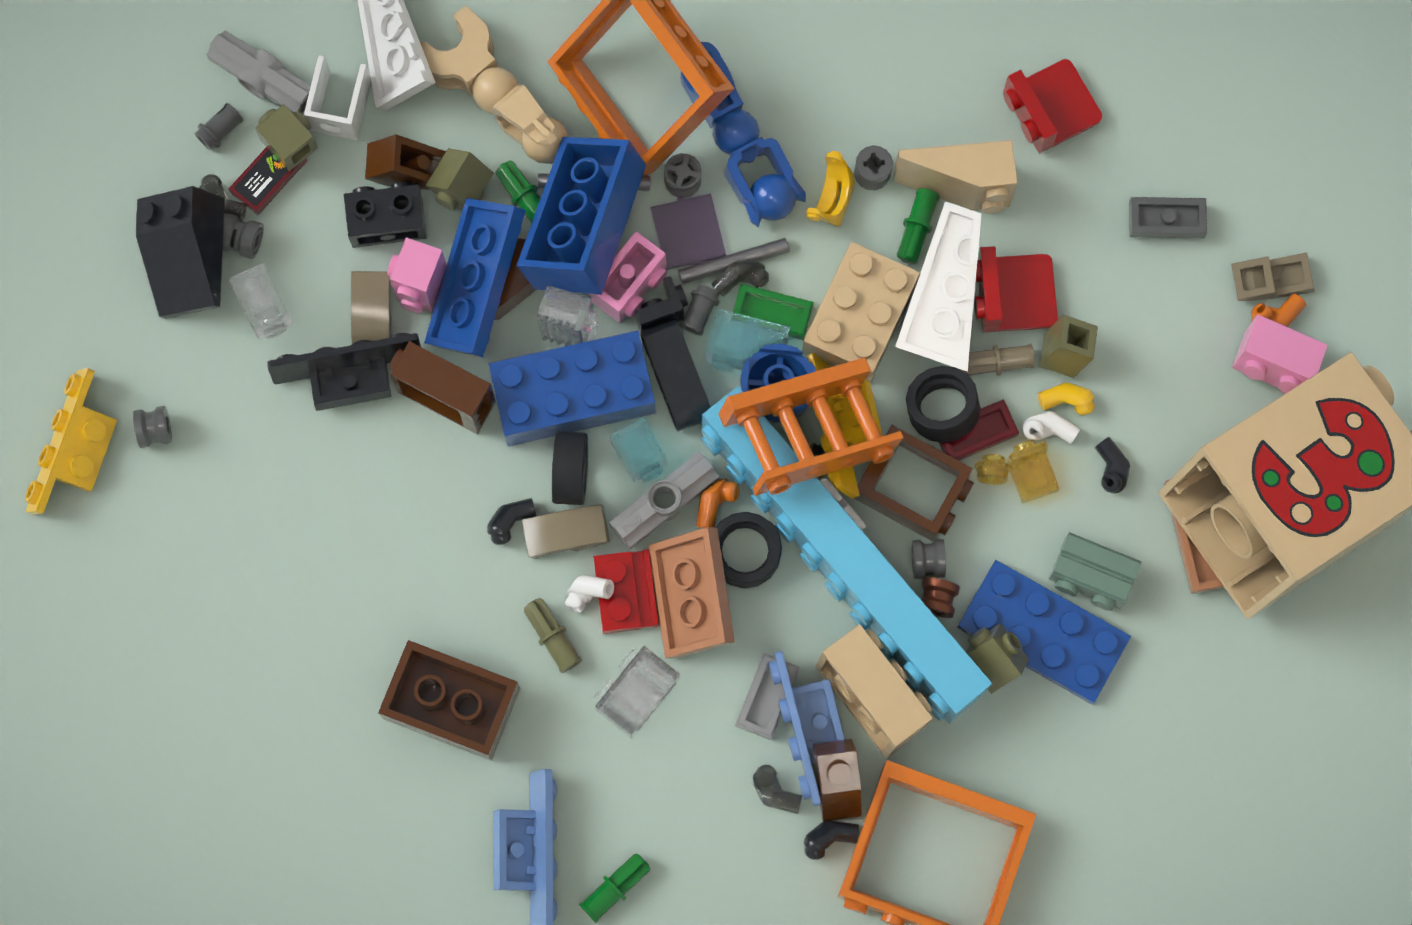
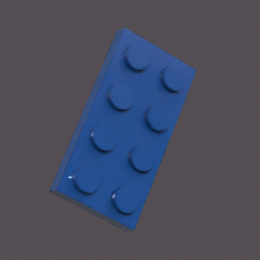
[424,198,526,358]
[957,559,1131,705]

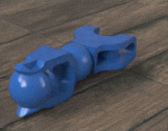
[680,42,806,227]

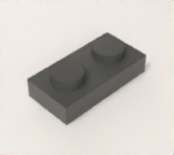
[1129,197,1207,238]

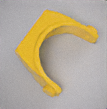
[806,151,855,227]

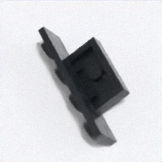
[267,333,422,411]

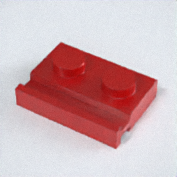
[593,549,659,634]

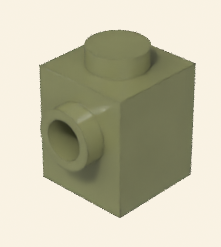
[255,104,317,172]
[426,148,494,211]
[1039,314,1098,378]
[966,623,1029,694]

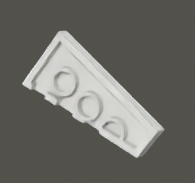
[358,0,435,110]
[895,202,982,372]

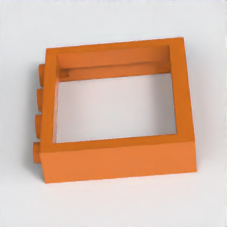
[547,0,735,175]
[838,760,1036,925]

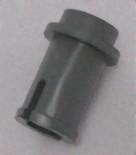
[195,103,243,150]
[680,284,720,336]

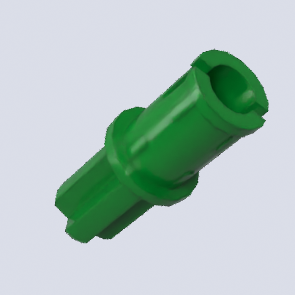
[495,160,541,224]
[896,188,940,264]
[578,853,651,923]

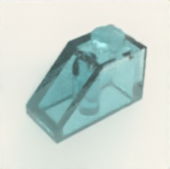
[705,309,790,372]

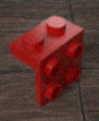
[1003,59,1102,154]
[974,246,1058,333]

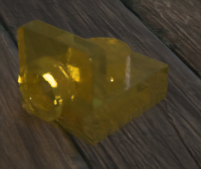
[1006,440,1060,504]

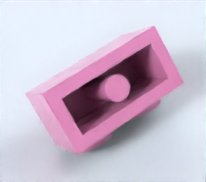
[590,231,668,323]
[387,238,447,313]
[1232,314,1328,394]

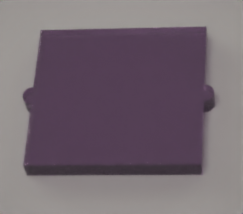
[651,193,726,270]

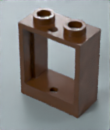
[389,341,496,435]
[854,425,974,542]

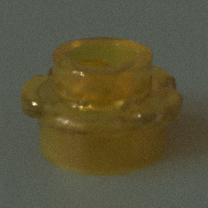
[974,454,1012,485]

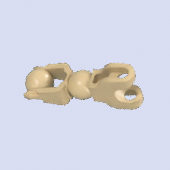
[420,6,568,165]

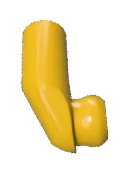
[1037,382,1095,415]

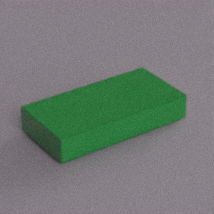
[731,284,814,341]

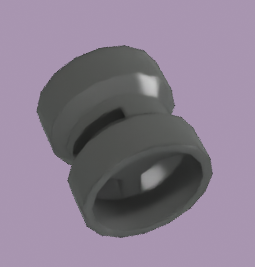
[223,213,264,259]

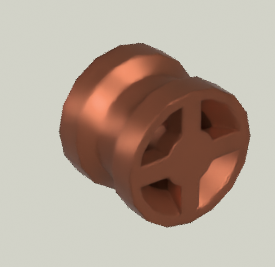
[921,577,960,618]

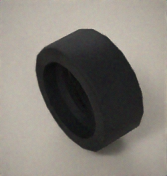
[905,366,981,443]
[552,431,588,505]
[716,512,782,589]

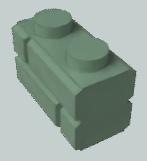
[1049,532,1141,611]

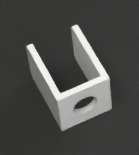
[304,55,371,141]

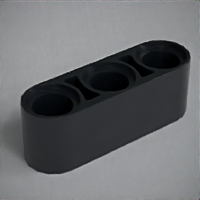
[639,318,711,432]

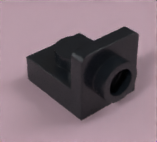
[635,276,688,331]

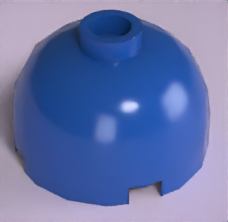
[740,343,816,423]

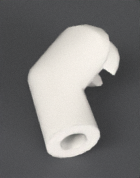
[1023,411,1081,445]
[565,575,614,613]

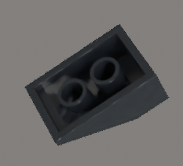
[136,186,225,319]

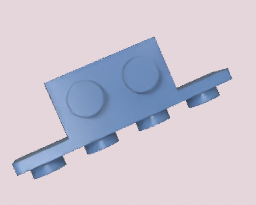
[768,651,845,806]
[493,769,557,925]

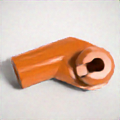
[1251,293,1307,327]
[696,478,740,528]

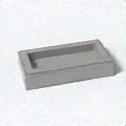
[735,653,800,740]

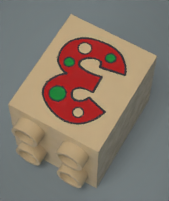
[1158,352,1412,620]

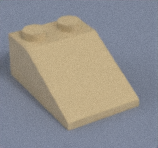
[893,140,1018,214]

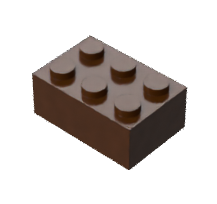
[378,640,521,761]

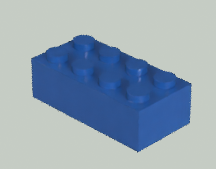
[516,137,646,295]
[488,330,656,447]

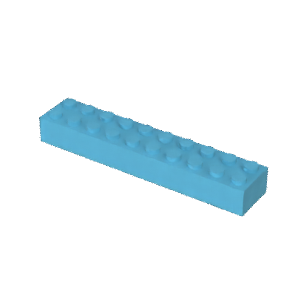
[701,386,993,724]

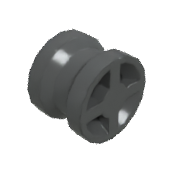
[854,145,893,190]
[664,153,701,198]
[133,405,172,448]
[911,539,946,579]

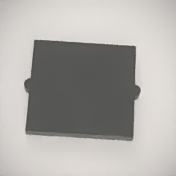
[820,476,867,530]

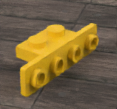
[806,352,883,499]
[25,368,117,515]

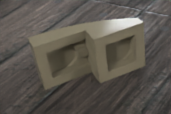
[1231,252,1315,301]
[351,271,392,344]
[522,504,610,559]

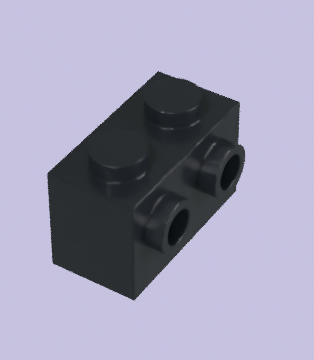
[344,182,427,248]

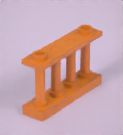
[718,357,903,496]

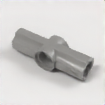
[206,31,311,115]
[609,452,720,550]

